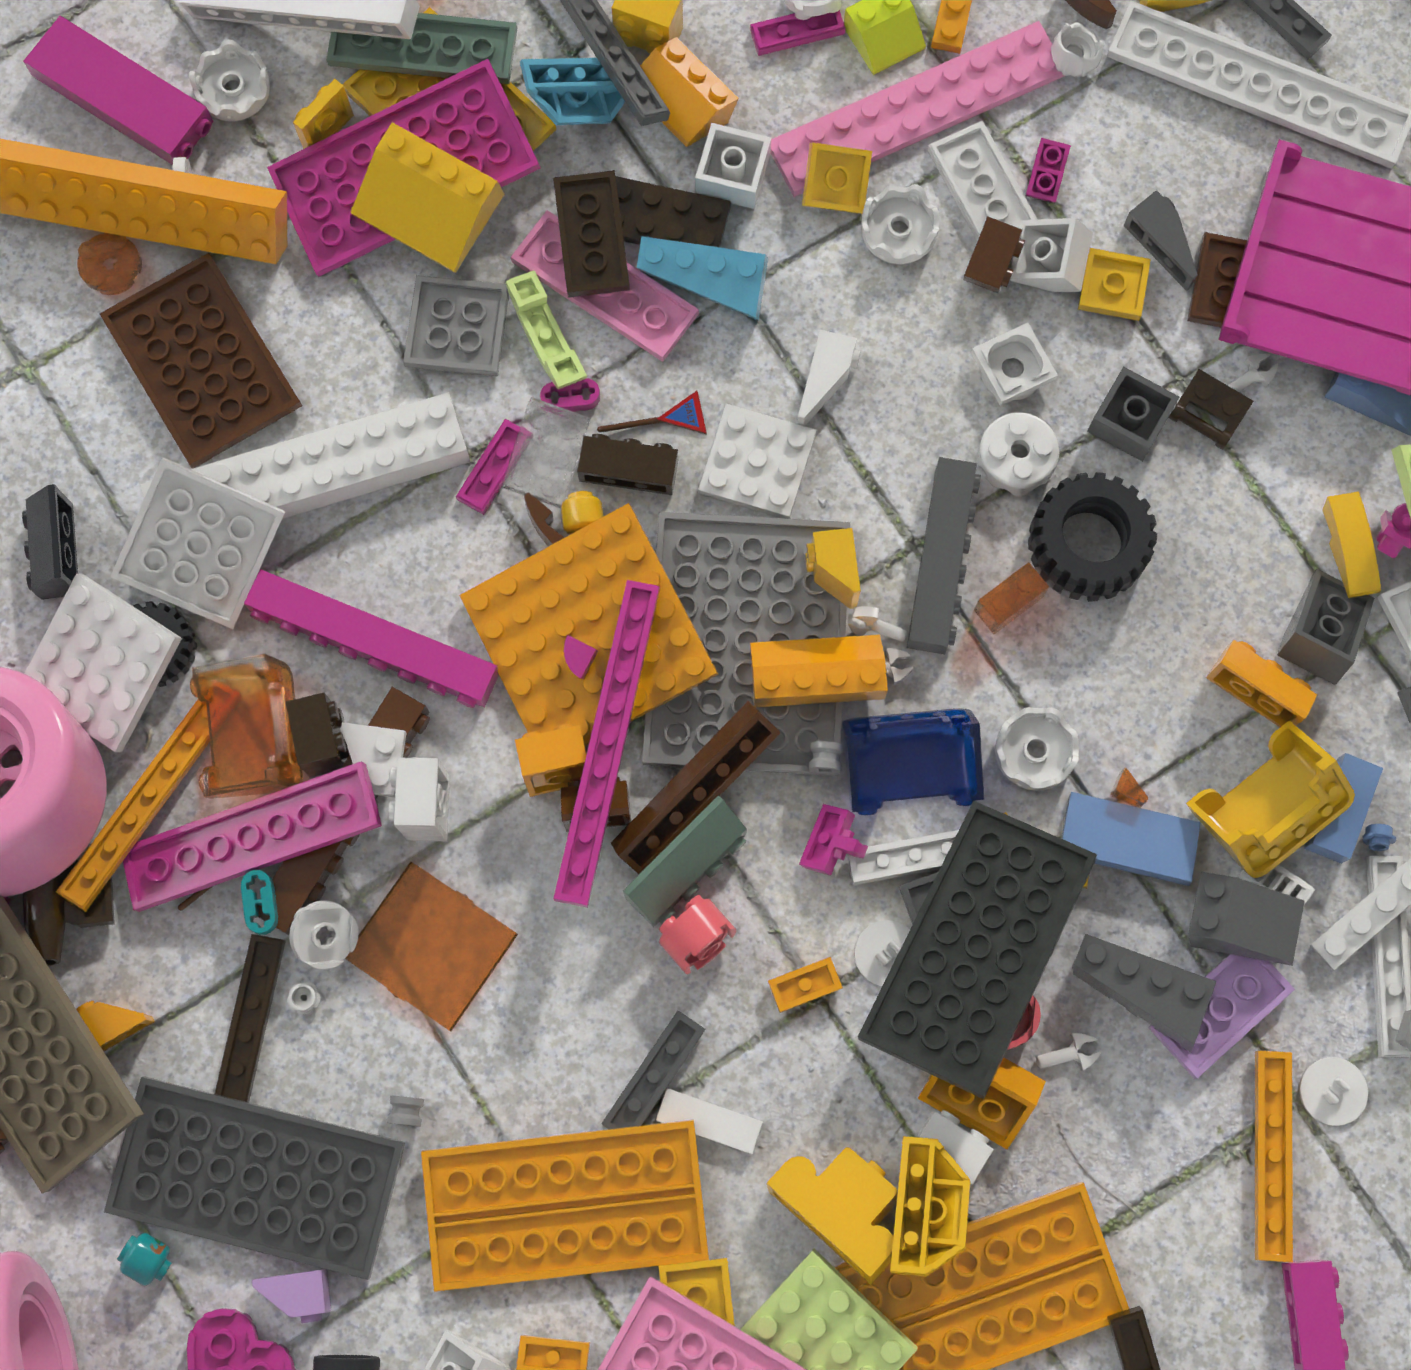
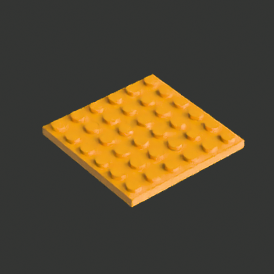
[459,503,719,746]

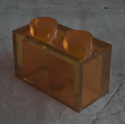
[974,562,1049,634]

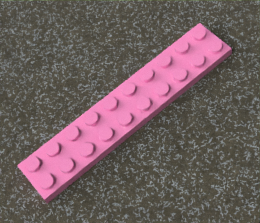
[771,21,1064,197]

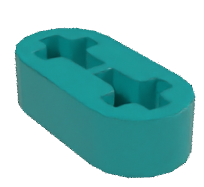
[241,870,278,935]

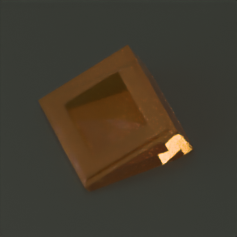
[1110,768,1148,808]

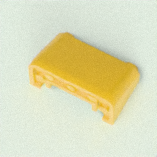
[1186,720,1355,878]

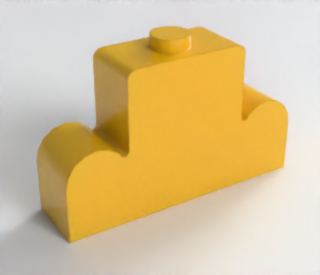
[766,1147,897,1285]

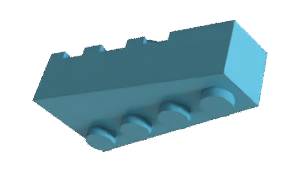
[637,236,768,321]

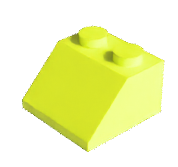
[844,0,926,75]

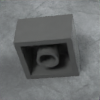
[1087,366,1180,462]

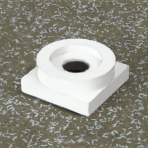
[971,323,1058,406]

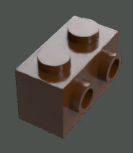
[963,216,1026,293]

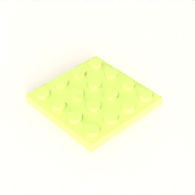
[740,1249,918,1370]

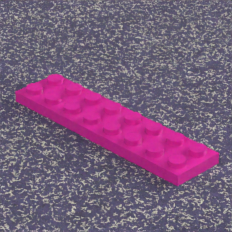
[123,761,382,912]

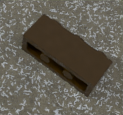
[577,434,679,495]

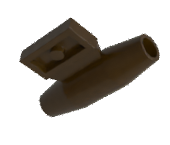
[23,860,115,966]

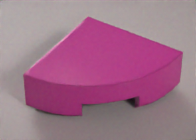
[564,635,598,679]

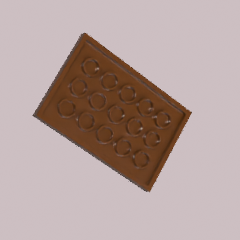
[100,252,302,469]

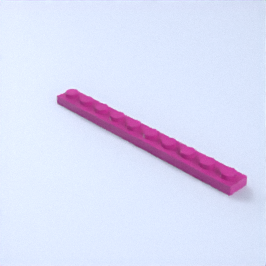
[553,580,660,908]

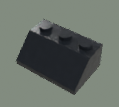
[22,484,78,600]

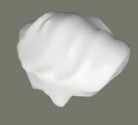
[1051,23,1104,77]

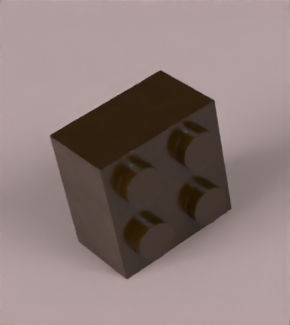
[285,693,350,777]

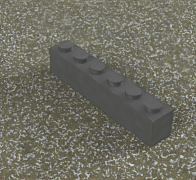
[907,457,981,655]

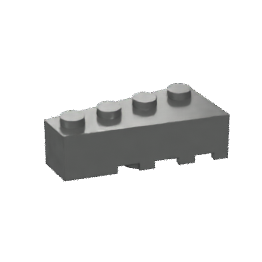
[1073,934,1217,1053]

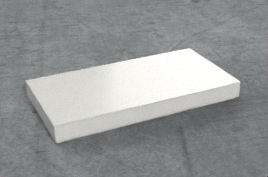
[927,121,1038,241]

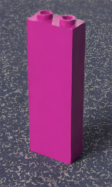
[23,15,213,165]

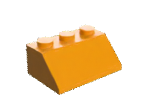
[640,37,739,147]
[1206,640,1317,727]
[918,1058,1046,1149]

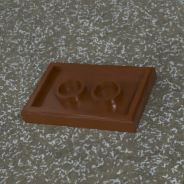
[1187,232,1247,328]

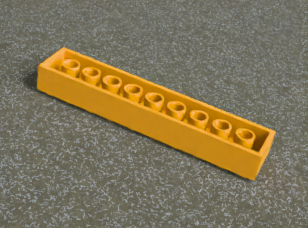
[0,138,288,264]

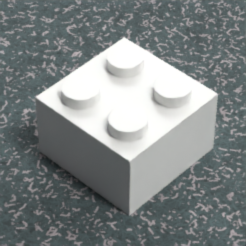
[695,123,771,209]

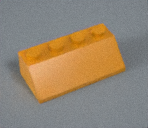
[750,635,888,707]

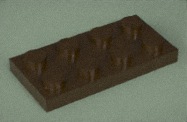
[553,170,630,298]
[616,176,731,248]

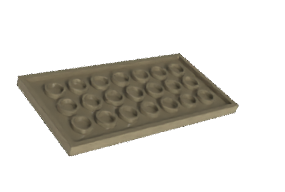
[0,896,144,1194]

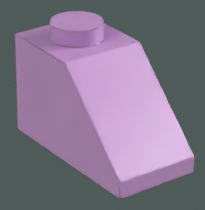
[252,1269,331,1323]

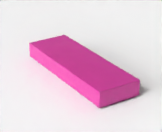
[750,10,845,56]
[456,419,533,515]

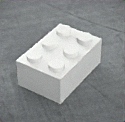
[389,758,450,842]

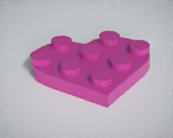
[187,1308,295,1370]

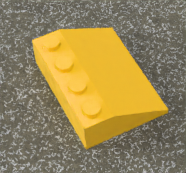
[350,122,505,273]

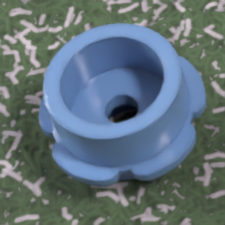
[1362,824,1396,851]

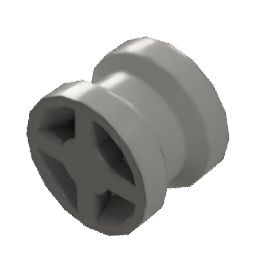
[809,741,843,774]
[387,1096,424,1127]

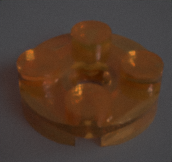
[77,233,142,295]

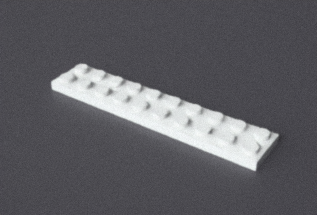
[1106,1,1411,169]

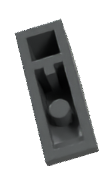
[1124,190,1198,291]

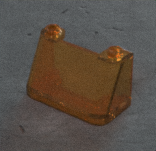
[190,654,303,799]

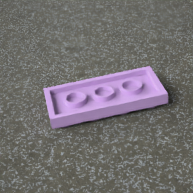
[1148,954,1295,1079]

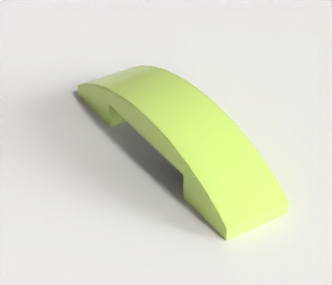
[506,270,587,389]

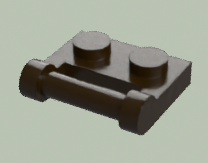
[1168,369,1254,450]

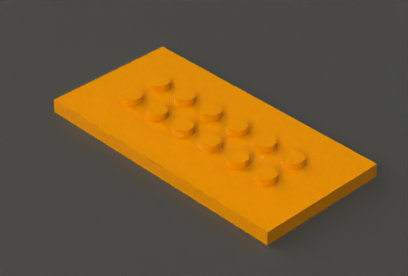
[421,1119,709,1292]
[837,1182,1129,1370]

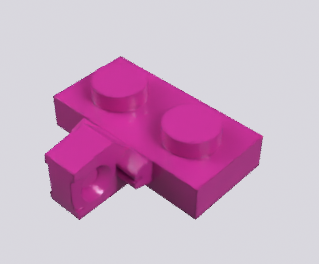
[799,804,868,876]

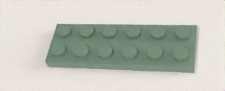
[326,13,518,84]

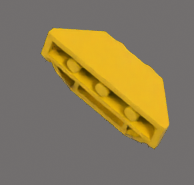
[890,1136,971,1276]

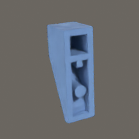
[1325,372,1411,436]

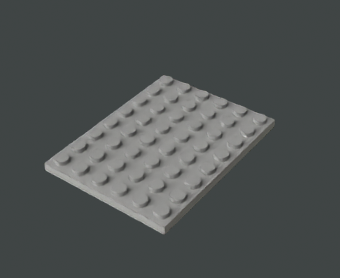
[642,512,851,776]

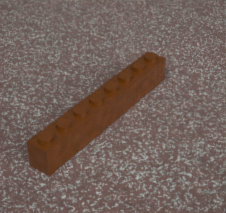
[258,686,430,935]

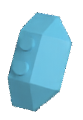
[520,58,625,125]

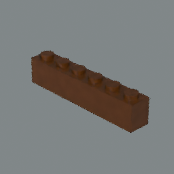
[611,701,781,874]

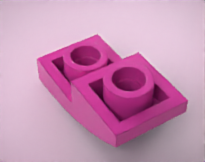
[1025,138,1071,203]

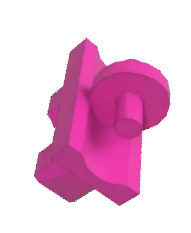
[1376,503,1411,559]

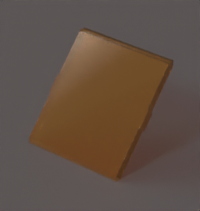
[345,861,518,1031]

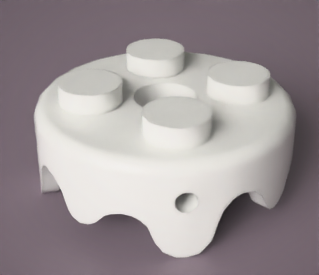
[189,39,271,122]
[861,184,939,264]
[977,413,1059,496]
[995,707,1079,791]

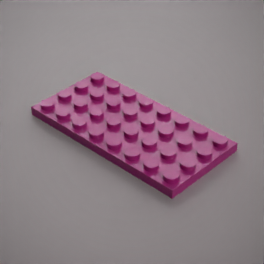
[267,59,541,277]

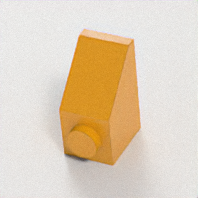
[76,1001,155,1051]

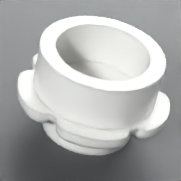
[287,981,321,1015]

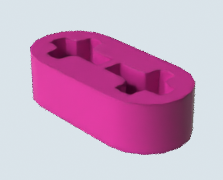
[540,378,600,414]

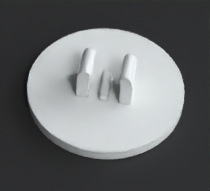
[854,920,910,987]
[1299,1057,1368,1126]

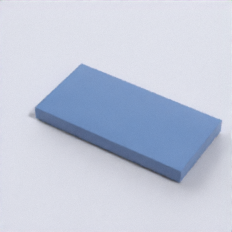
[1061,792,1201,886]

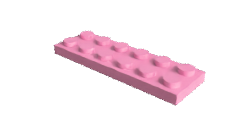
[511,210,699,362]

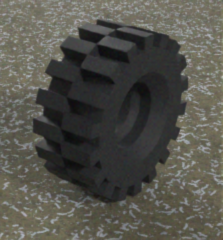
[133,601,197,687]

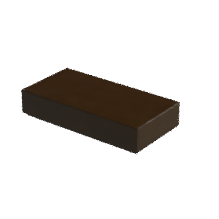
[1107,1306,1160,1370]

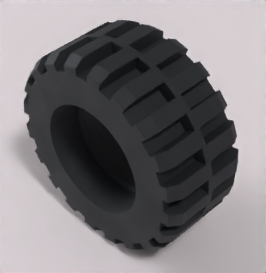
[1028,472,1157,602]

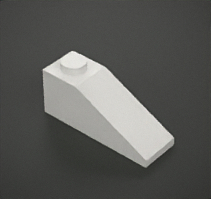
[797,330,861,426]

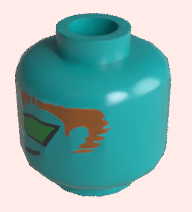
[117,1233,172,1286]

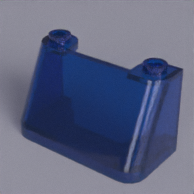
[842,708,984,815]

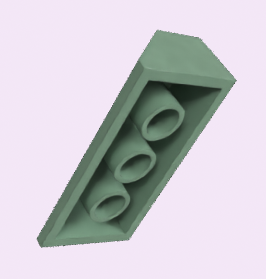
[623,795,747,927]

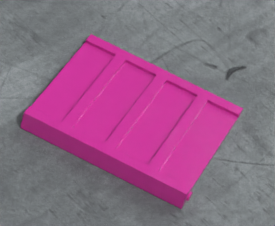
[1218,139,1411,396]

